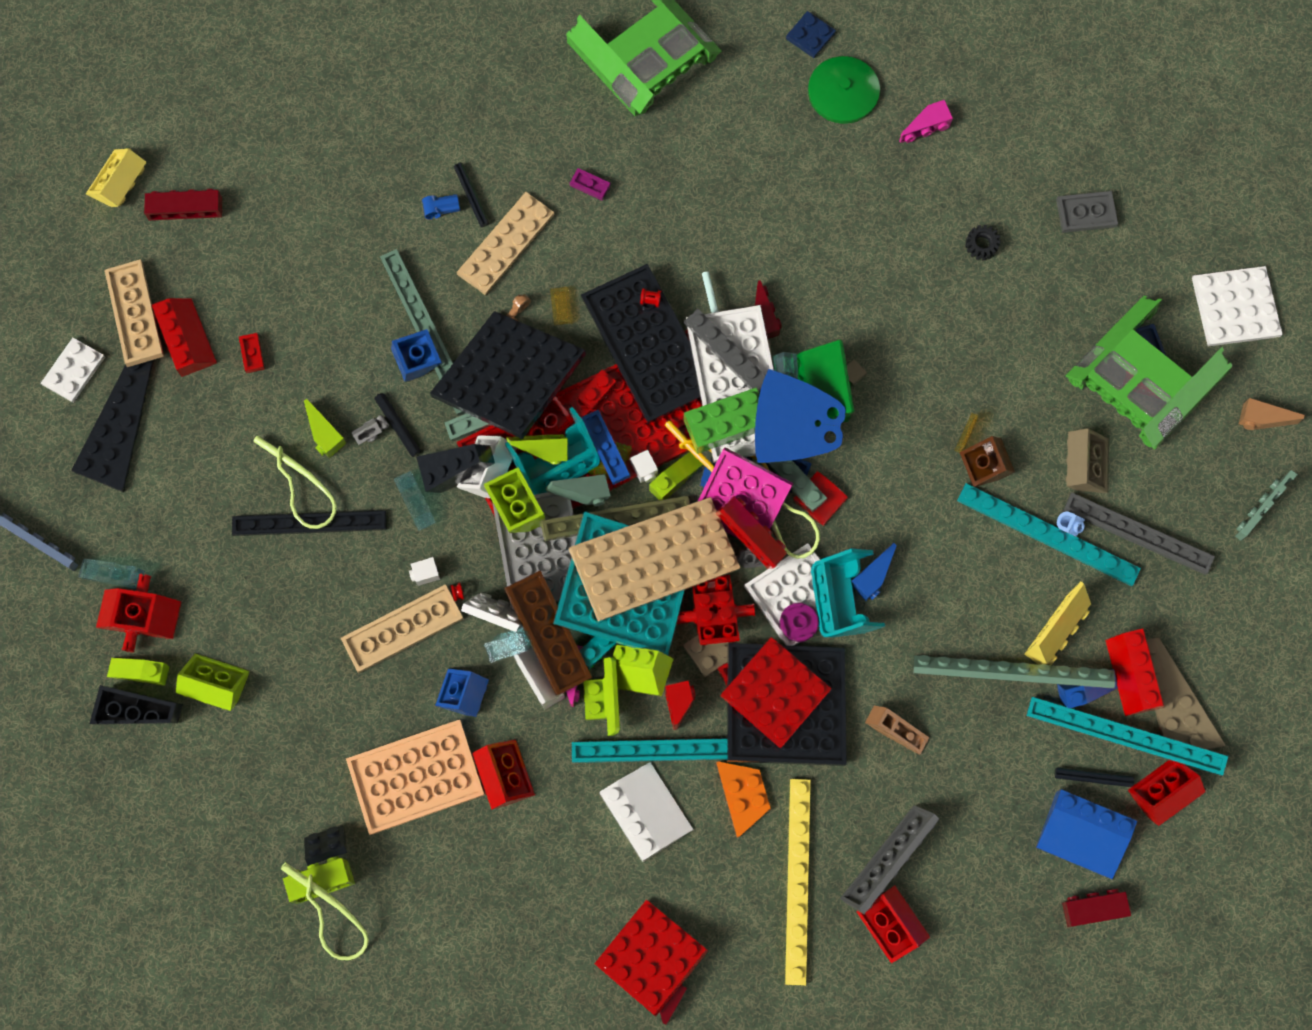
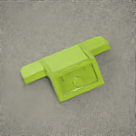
[584,657,620,736]

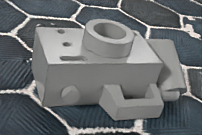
[351,415,389,445]

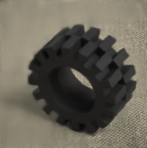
[965,225,1001,261]

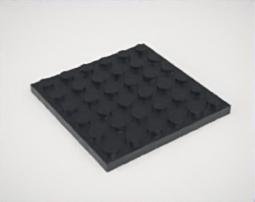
[430,311,586,439]
[727,643,847,766]

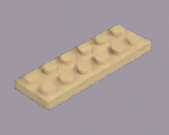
[457,192,555,295]
[105,260,164,367]
[341,584,464,673]

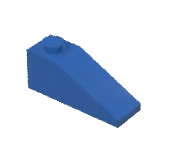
[851,543,897,601]
[1057,669,1117,709]

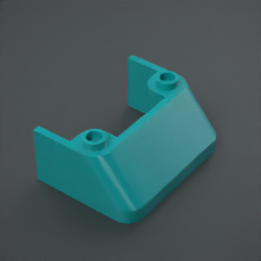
[505,407,600,495]
[811,548,885,638]

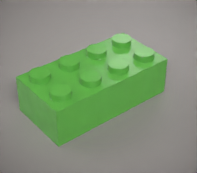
[683,387,759,454]

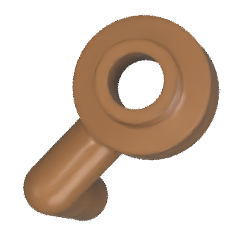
[506,294,531,321]

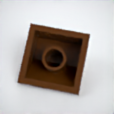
[959,436,1015,487]

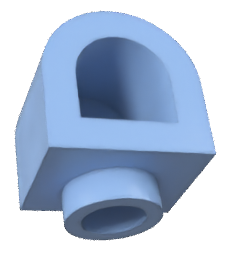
[1057,512,1085,537]

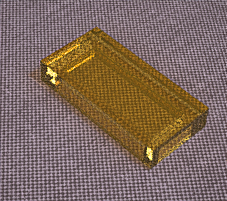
[550,287,573,326]
[954,413,978,453]

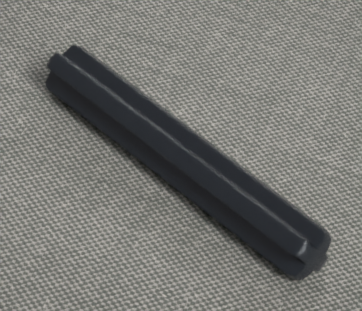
[454,162,489,227]
[374,393,421,457]
[1054,767,1134,787]

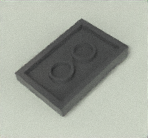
[1056,191,1118,233]

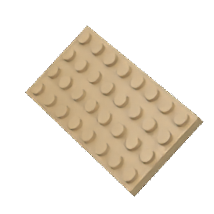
[569,497,740,622]

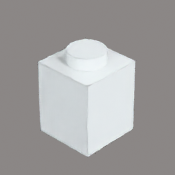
[630,450,658,483]
[409,557,440,586]

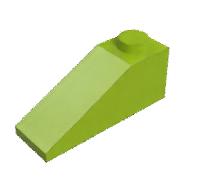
[304,399,346,458]
[506,434,568,464]
[649,452,703,501]
[107,658,169,686]

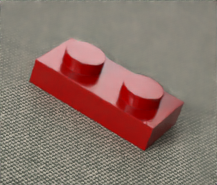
[239,333,265,373]
[578,370,617,411]

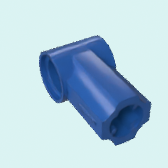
[422,194,460,219]

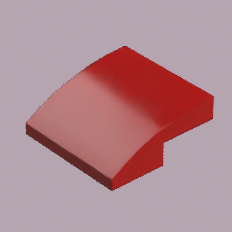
[793,471,848,526]

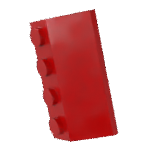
[152,298,217,377]
[715,496,787,569]
[1105,629,1165,716]

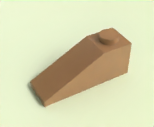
[1238,398,1305,430]
[865,706,929,755]

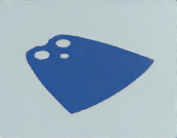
[755,369,845,463]

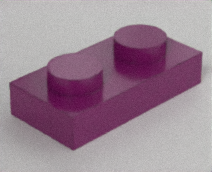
[570,168,610,201]

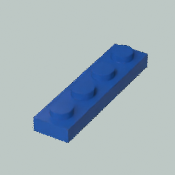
[581,410,630,485]

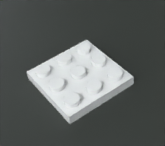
[461,593,523,632]

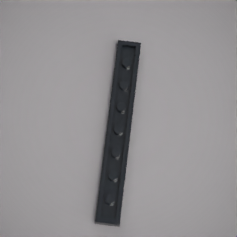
[232,510,387,536]

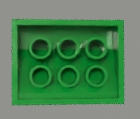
[791,340,854,427]

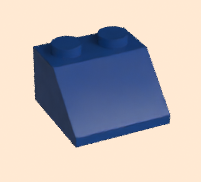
[391,329,441,382]
[435,669,489,717]

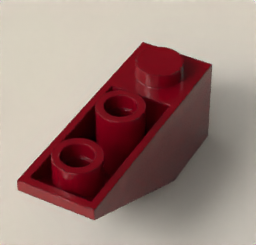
[754,280,782,339]

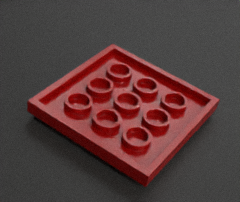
[720,637,831,748]
[594,900,708,1017]

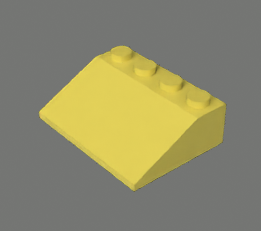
[1024,581,1091,666]

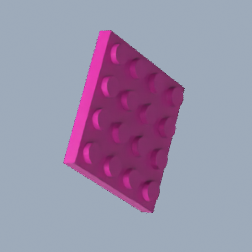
[698,447,793,539]

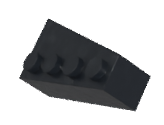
[416,444,495,493]
[89,685,183,725]

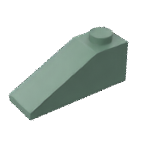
[546,475,610,506]

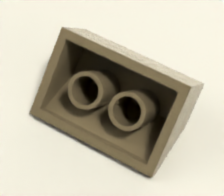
[1066,428,1109,493]

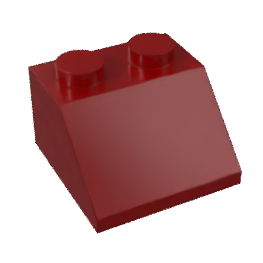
[665,681,696,730]

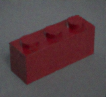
[1062,889,1131,927]

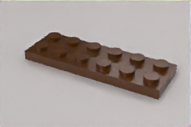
[504,570,592,695]

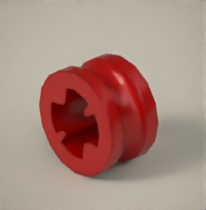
[451,583,464,602]

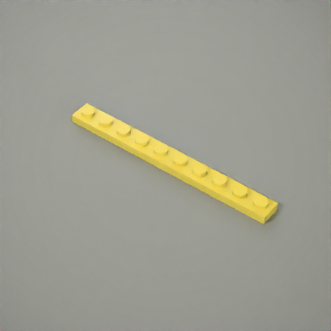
[785,779,810,986]

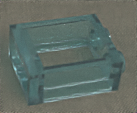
[484,627,532,663]

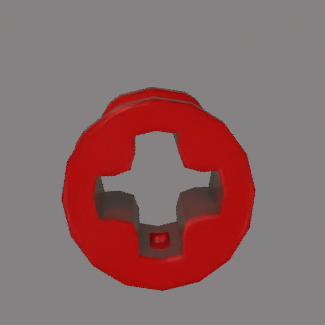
[640,288,661,307]

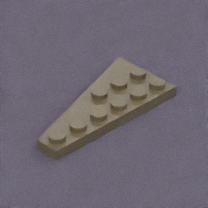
[1147,638,1226,750]

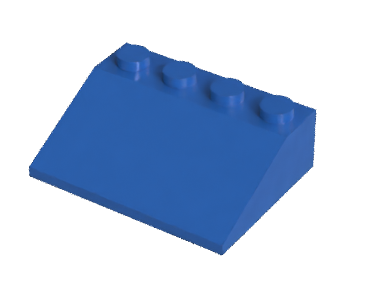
[1036,790,1137,879]

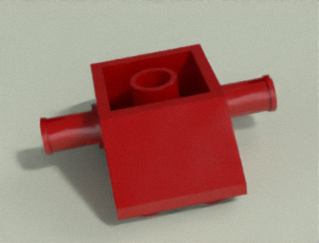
[96,574,182,653]
[677,575,755,645]

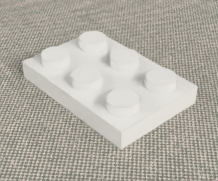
[41,338,105,403]

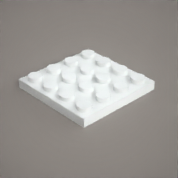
[1192,266,1282,346]
[744,543,820,646]

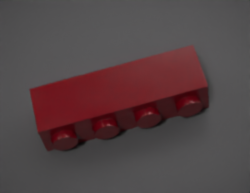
[144,189,222,221]

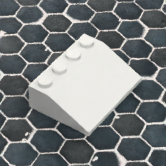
[600,762,693,862]

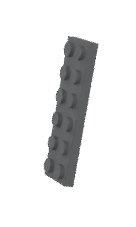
[840,805,939,914]

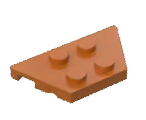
[716,762,771,837]

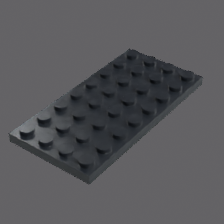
[581,264,701,424]

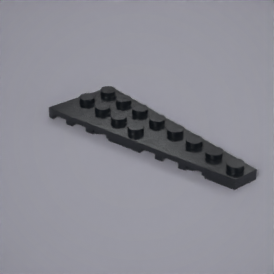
[71,359,155,493]

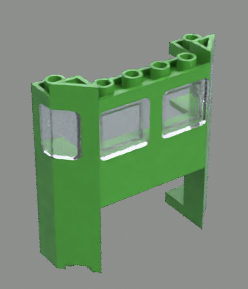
[566,0,722,117]
[1065,296,1232,450]

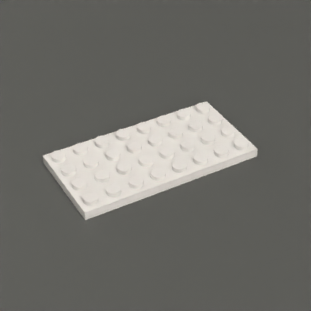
[686,305,773,462]

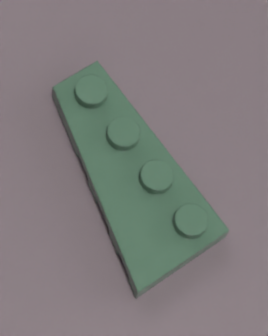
[1235,470,1298,541]

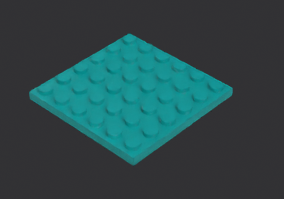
[553,512,684,655]

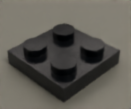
[304,825,347,866]

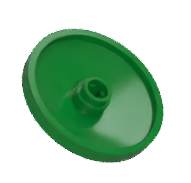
[808,56,880,124]

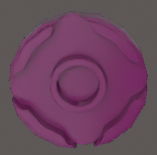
[779,603,819,642]

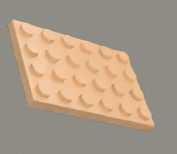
[346,719,485,835]

